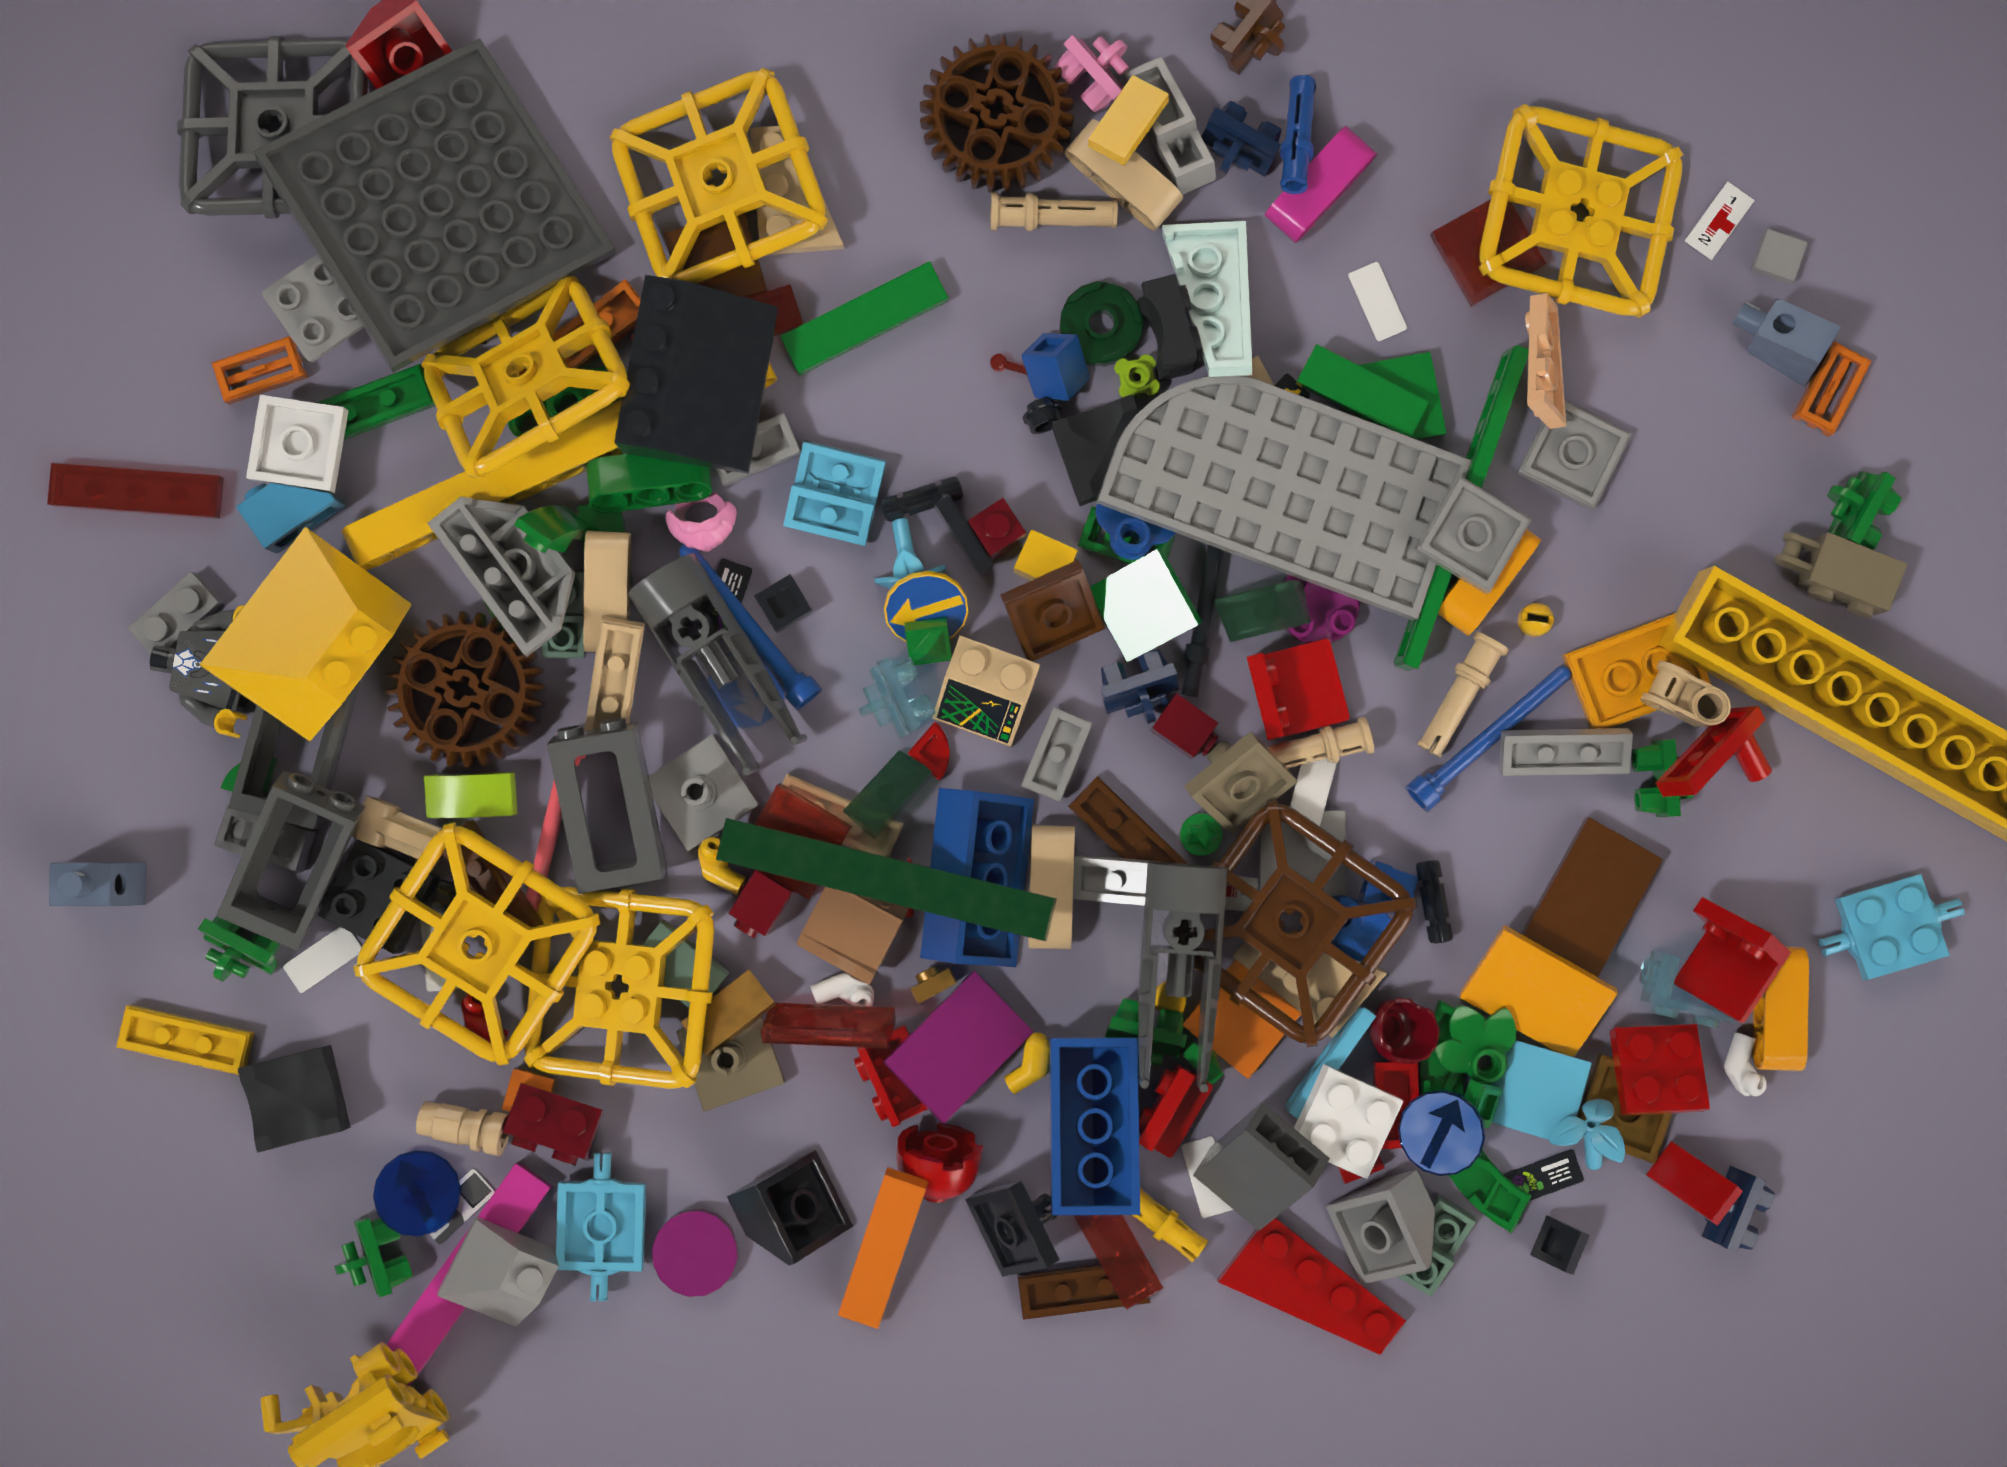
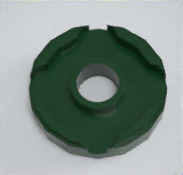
[1059,281,1143,367]

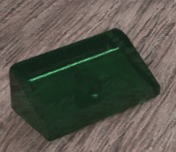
[1215,580,1311,642]
[843,750,932,840]

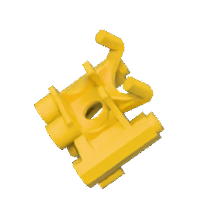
[260,1342,450,1467]

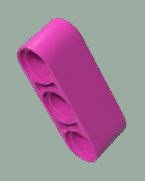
[1264,126,1377,243]

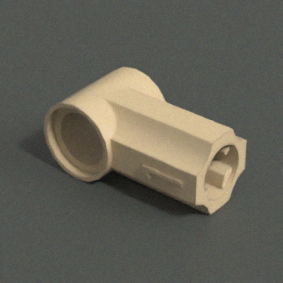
[352,795,443,859]

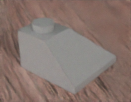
[1325,1169,1435,1285]
[437,1217,559,1326]

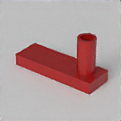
[1655,706,1772,797]

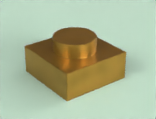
[911,964,957,1004]

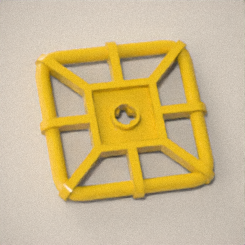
[609,67,828,284]
[1478,104,1684,318]
[422,276,630,478]
[353,823,600,1066]
[523,886,714,1089]

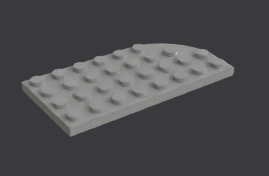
[1096,376,1471,621]

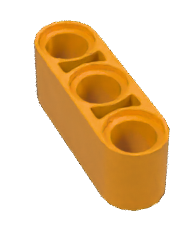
[1438,529,1541,636]
[1752,946,1809,1071]

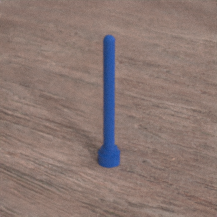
[679,544,822,710]
[1405,666,1571,812]

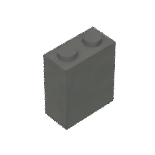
[1193,1102,1330,1231]

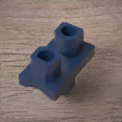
[1201,101,1282,177]
[1100,649,1179,724]
[1701,1165,1775,1253]

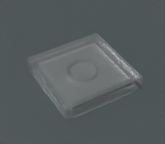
[1099,901,1194,987]

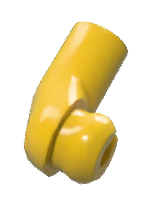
[698,837,747,896]
[1004,1032,1050,1094]

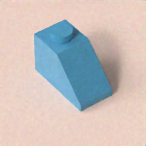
[236,483,346,554]

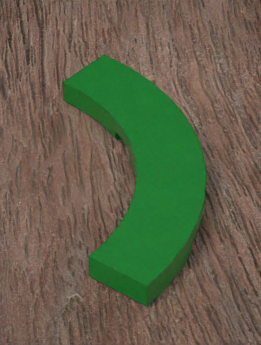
[1419,1000,1531,1233]

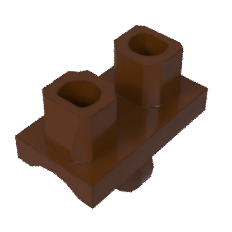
[1210,0,1285,75]

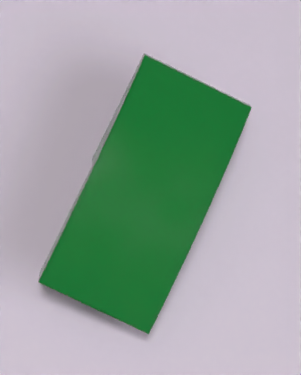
[514,505,598,553]

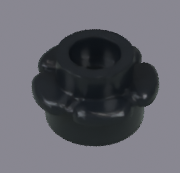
[1022,398,1062,434]
[430,878,457,916]

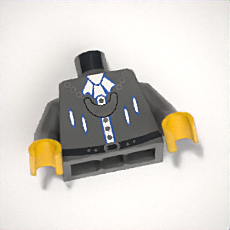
[150,605,249,739]

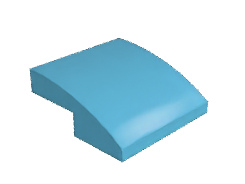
[783,440,887,546]
[1492,1040,1591,1140]

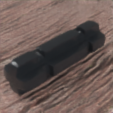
[881,476,963,522]
[1416,860,1453,944]

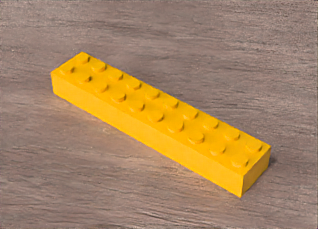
[1658,566,2007,842]

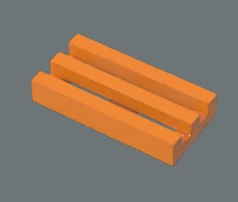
[211,336,308,405]
[1792,341,1872,437]

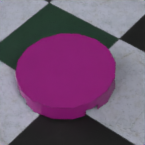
[652,1209,739,1297]

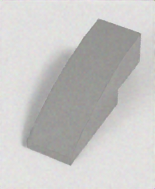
[1123,57,1216,195]

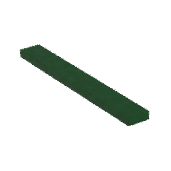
[716,818,1057,941]

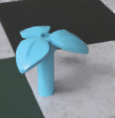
[874,518,946,589]
[1549,1099,1625,1170]

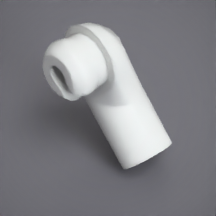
[810,972,874,1011]

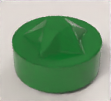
[1179,813,1223,856]

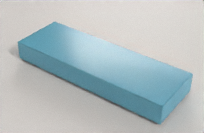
[1284,1006,1376,1119]

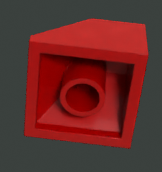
[345,0,453,89]

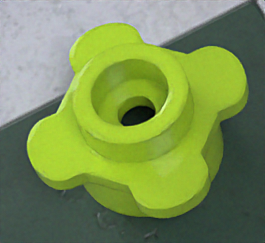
[1114,354,1160,398]

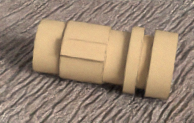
[416,1101,510,1157]

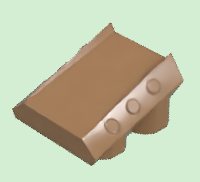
[796,887,909,985]

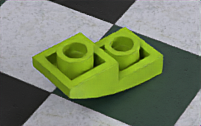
[424,772,518,818]

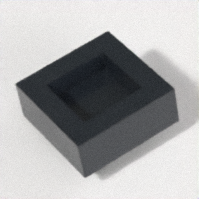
[754,574,813,633]
[1530,1215,1590,1275]

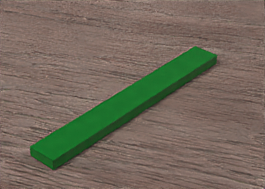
[1394,345,1529,671]

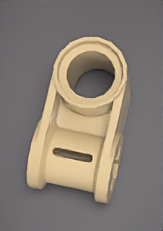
[1640,661,1731,728]

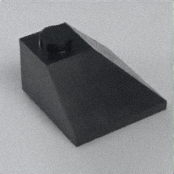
[727,1150,854,1266]

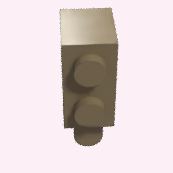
[1774,532,1907,618]

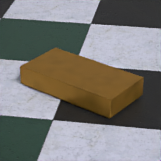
[681,969,777,1058]

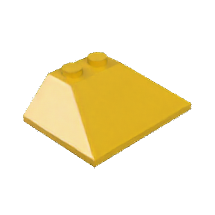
[199,527,412,742]

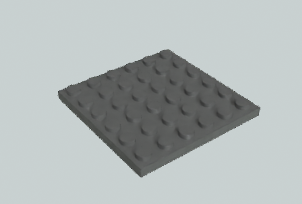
[254,38,615,373]

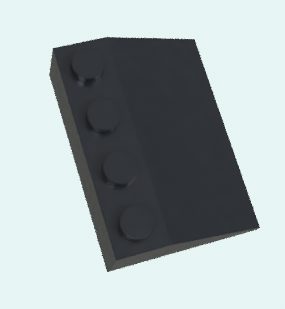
[614,275,779,474]

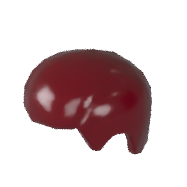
[1369,997,1439,1064]

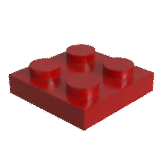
[1609,1024,1710,1116]

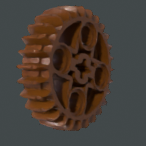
[920,33,1074,193]
[385,611,546,768]

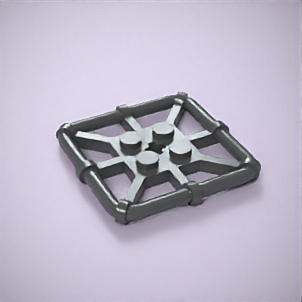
[177,36,368,219]

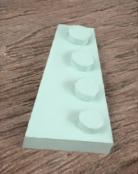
[1162,221,1252,377]

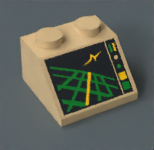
[932,636,1040,747]

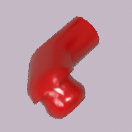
[461,993,510,1043]

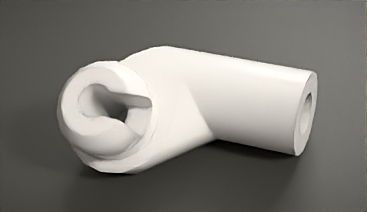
[1724,1032,1767,1096]

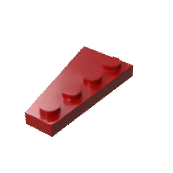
[1217,1218,1406,1355]

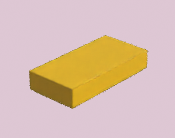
[1088,75,1169,166]

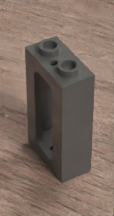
[228,681,360,829]
[547,718,667,894]
[216,771,365,951]

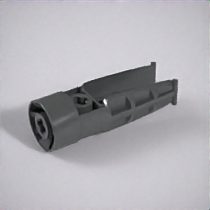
[628,553,807,776]
[1138,862,1228,1093]

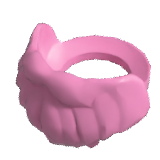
[665,492,737,552]

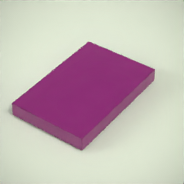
[883,971,1034,1124]

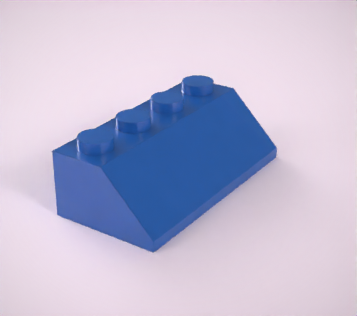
[920,788,1034,967]
[1049,1038,1140,1215]

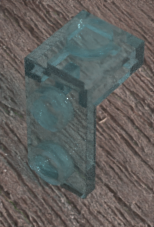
[1639,951,1735,1029]

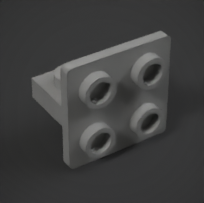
[262,254,364,362]

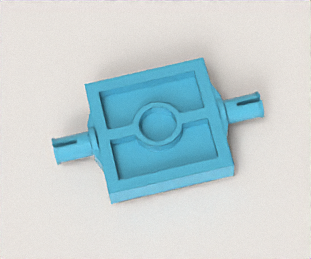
[1818,874,1965,981]
[556,1152,646,1302]

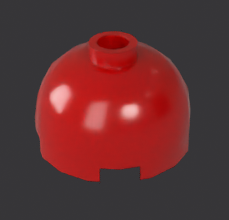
[896,1123,983,1203]

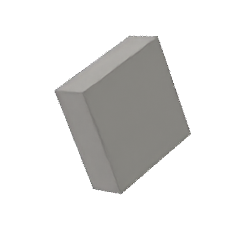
[1750,228,1808,285]

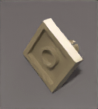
[1184,731,1298,835]
[676,1016,786,1112]

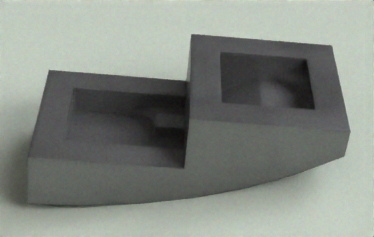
[214,805,317,872]

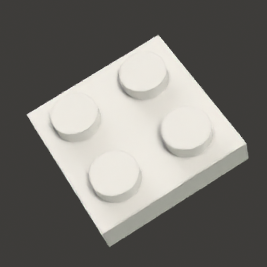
[246,395,349,493]
[1294,1064,1403,1179]

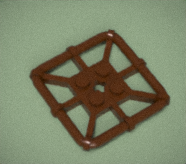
[1172,800,1417,1048]

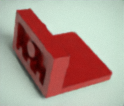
[1246,638,1350,741]
[1673,897,1791,1023]

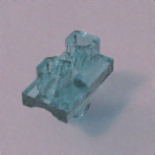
[859,657,935,739]

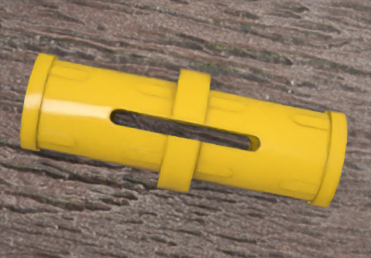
[1132,1188,1208,1262]

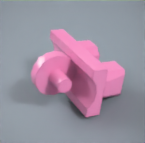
[1054,35,1129,113]

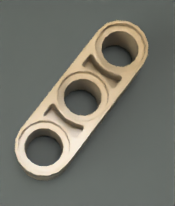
[1064,119,1183,231]
[583,531,631,652]
[1028,825,1075,950]

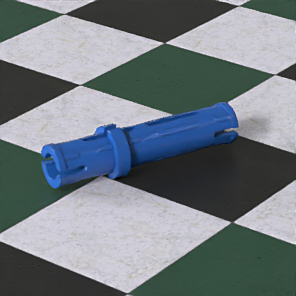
[1280,75,1316,194]

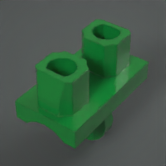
[1827,471,1902,550]
[1631,739,1693,817]
[198,916,281,982]
[1104,998,1187,1074]
[334,1217,413,1298]

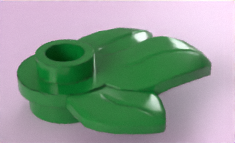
[1435,1005,1516,1084]

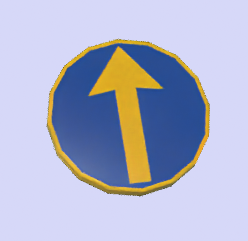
[884,571,969,643]

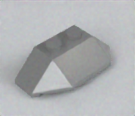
[427,497,575,657]

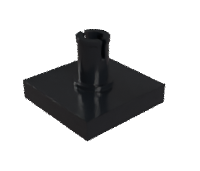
[965,1181,1060,1277]

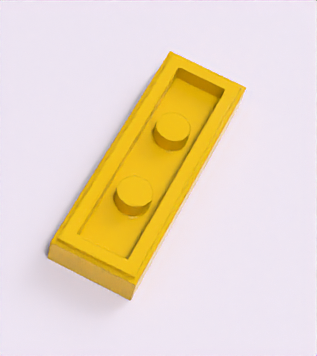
[116,1005,255,1075]

